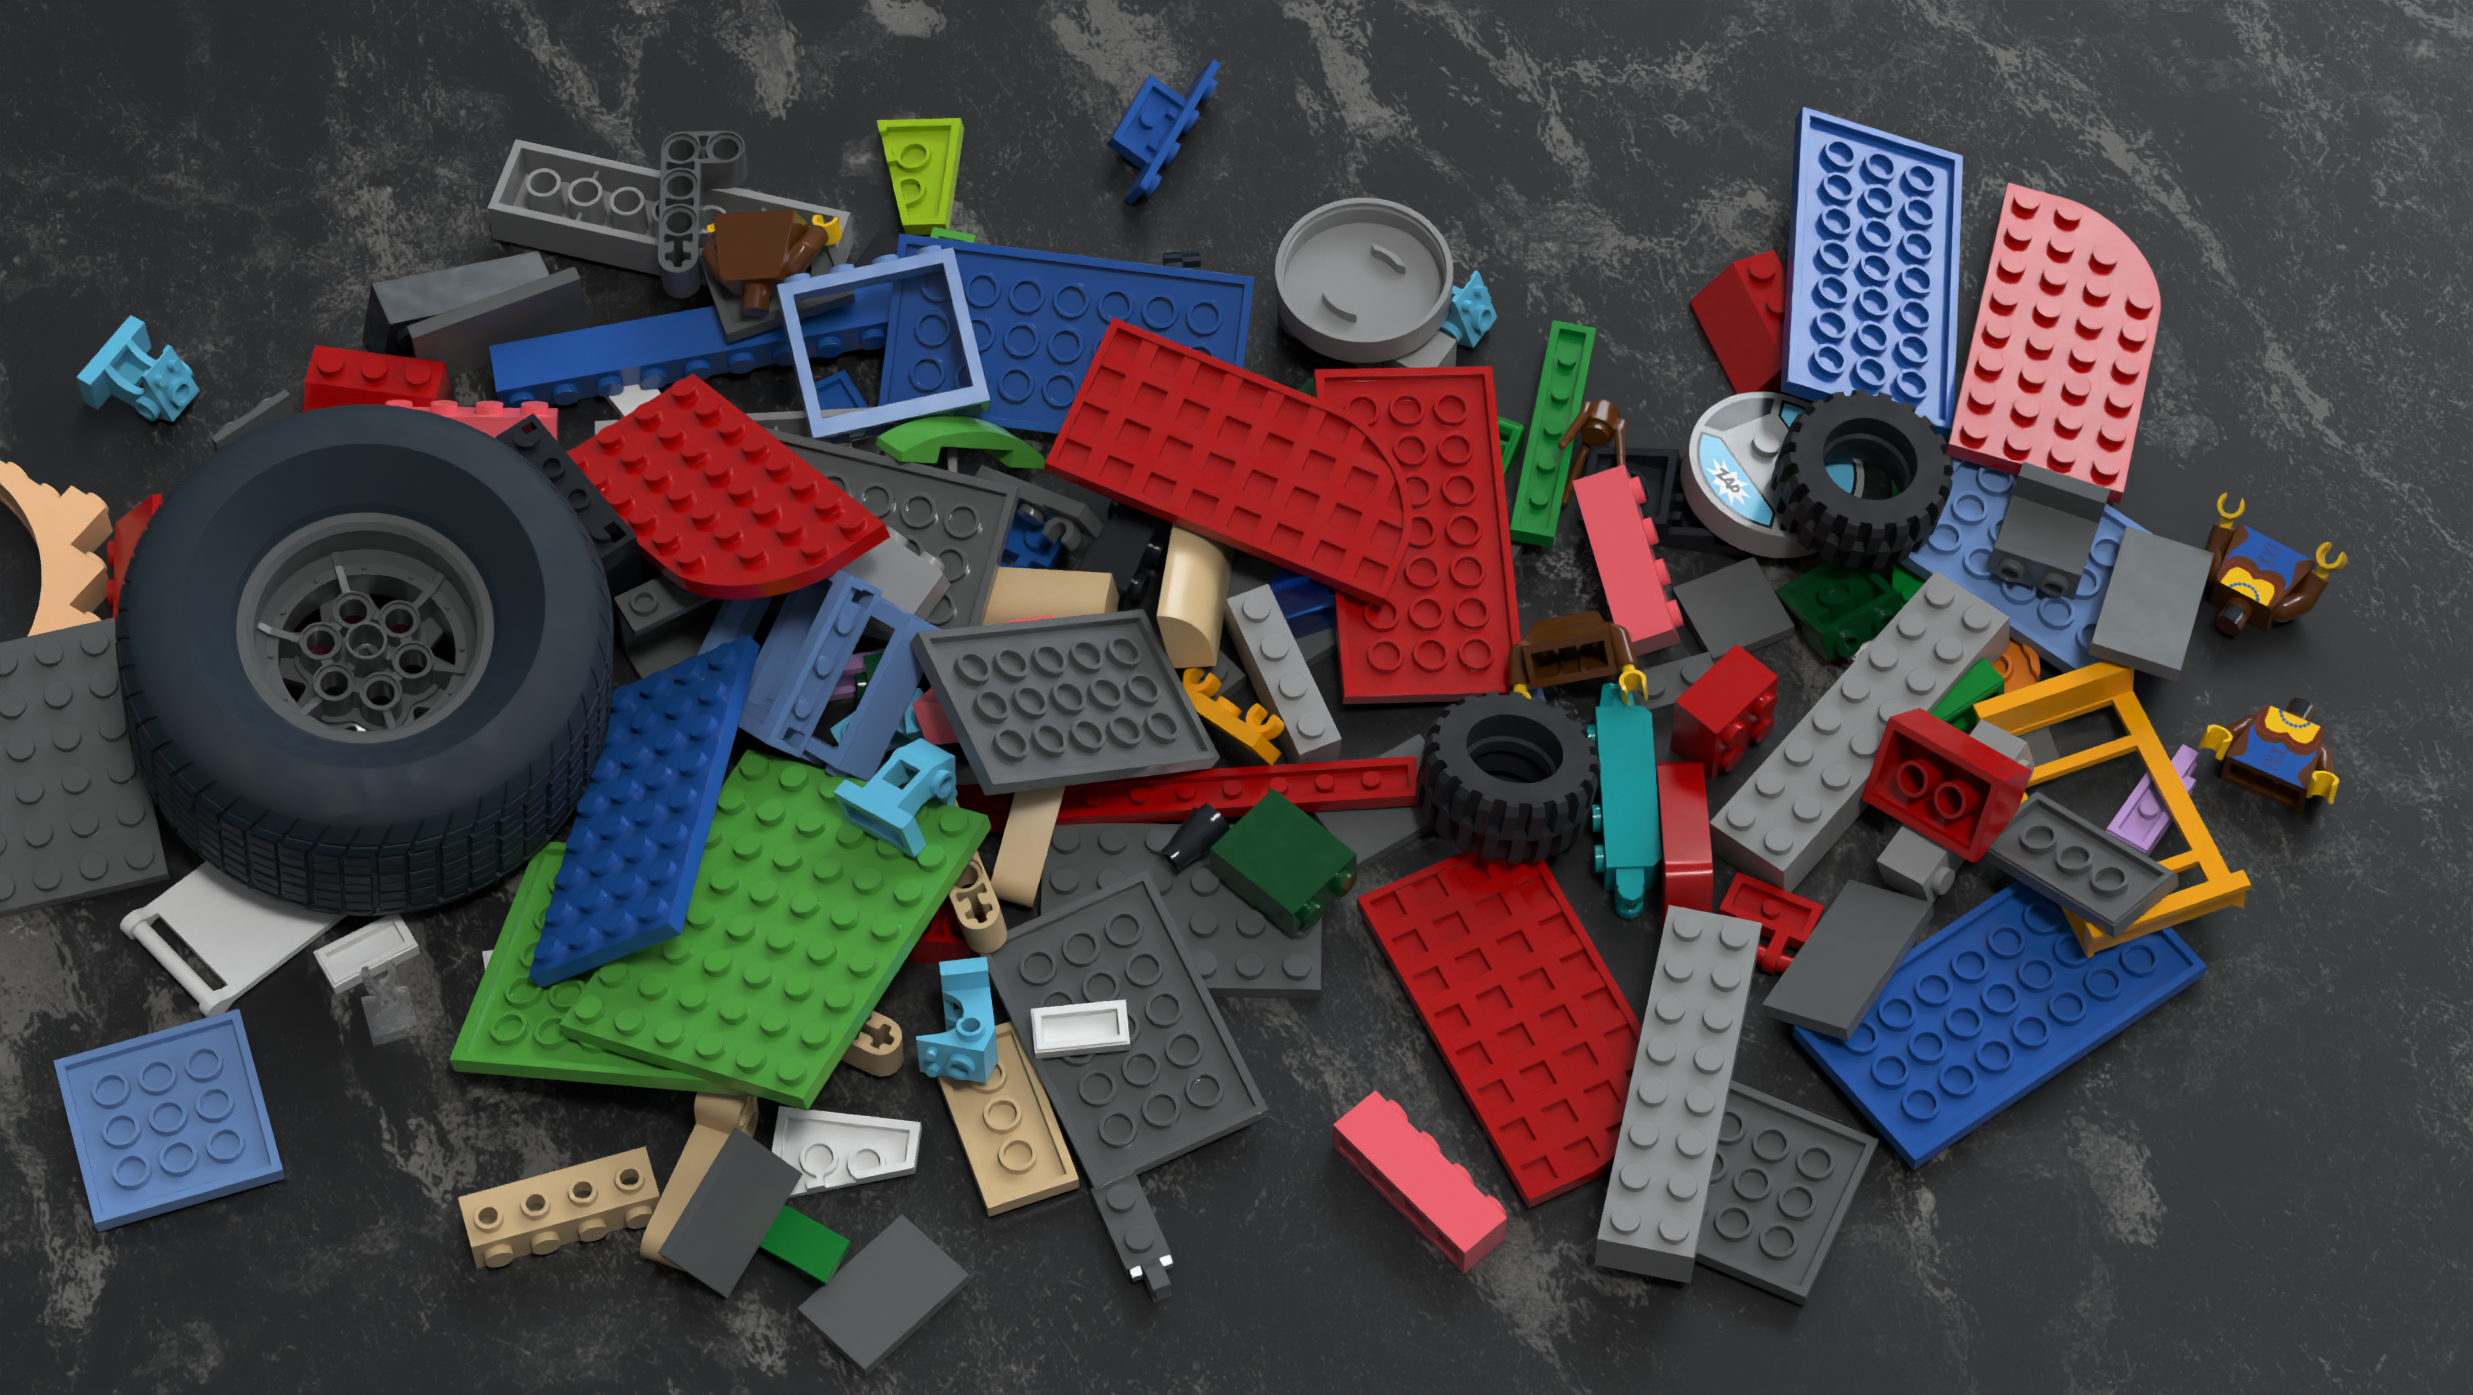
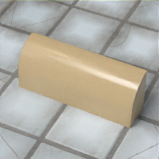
[1156,523,1235,668]
[983,567,1119,625]

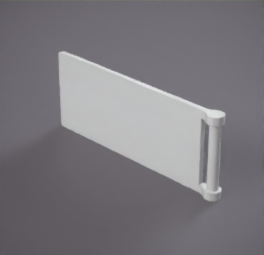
[120,861,347,1018]

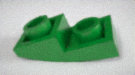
[759,1205,853,1286]

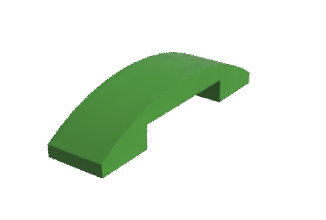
[876,415,1046,469]

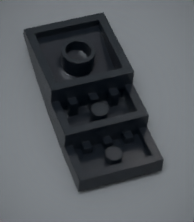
[1577,446,1763,558]

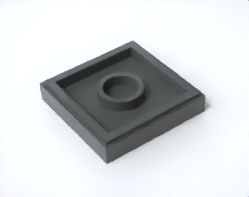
[1672,556,1795,664]

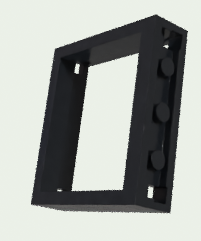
[496,413,646,646]

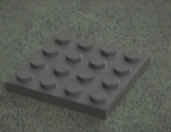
[1695,1080,1879,1306]

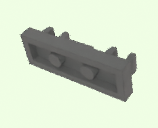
[975,465,1104,551]

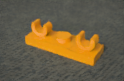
[1181,667,1285,765]

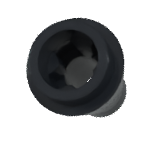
[1161,803,1230,871]

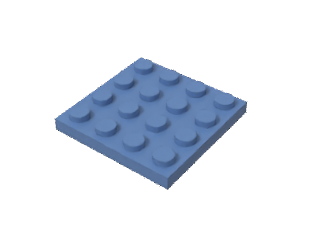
[54,1009,285,1232]

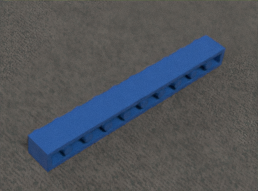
[489,281,893,408]

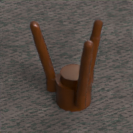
[1558,400,1627,507]

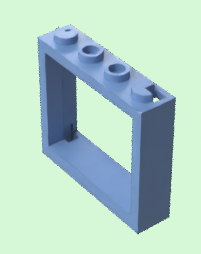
[777,245,990,445]
[697,568,883,758]
[743,578,941,782]

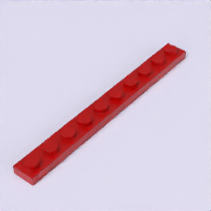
[955,756,1419,833]

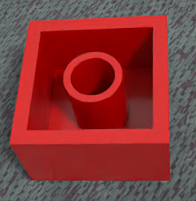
[1670,644,1778,781]

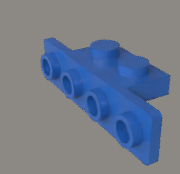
[1106,59,1220,205]

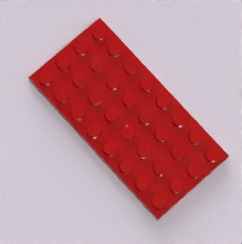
[1313,366,1521,704]

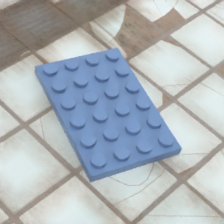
[1899,457,2152,673]

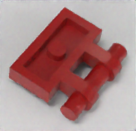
[1719,872,1824,975]

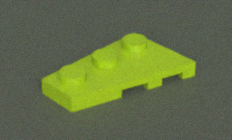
[877,118,964,235]

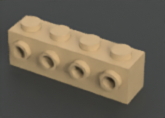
[458,1146,660,1268]

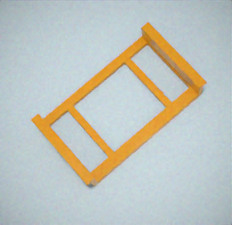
[1973,660,2251,958]

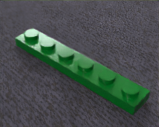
[1510,320,1596,548]

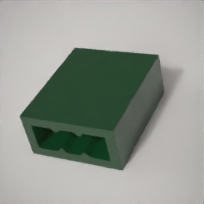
[1210,788,1357,937]

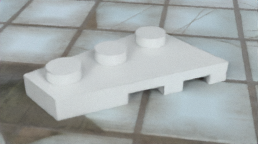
[772,1106,922,1198]

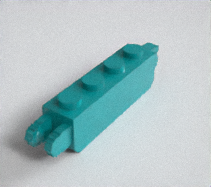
[1586,683,1662,921]

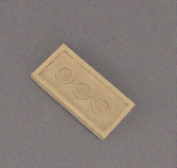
[936,1021,1080,1217]

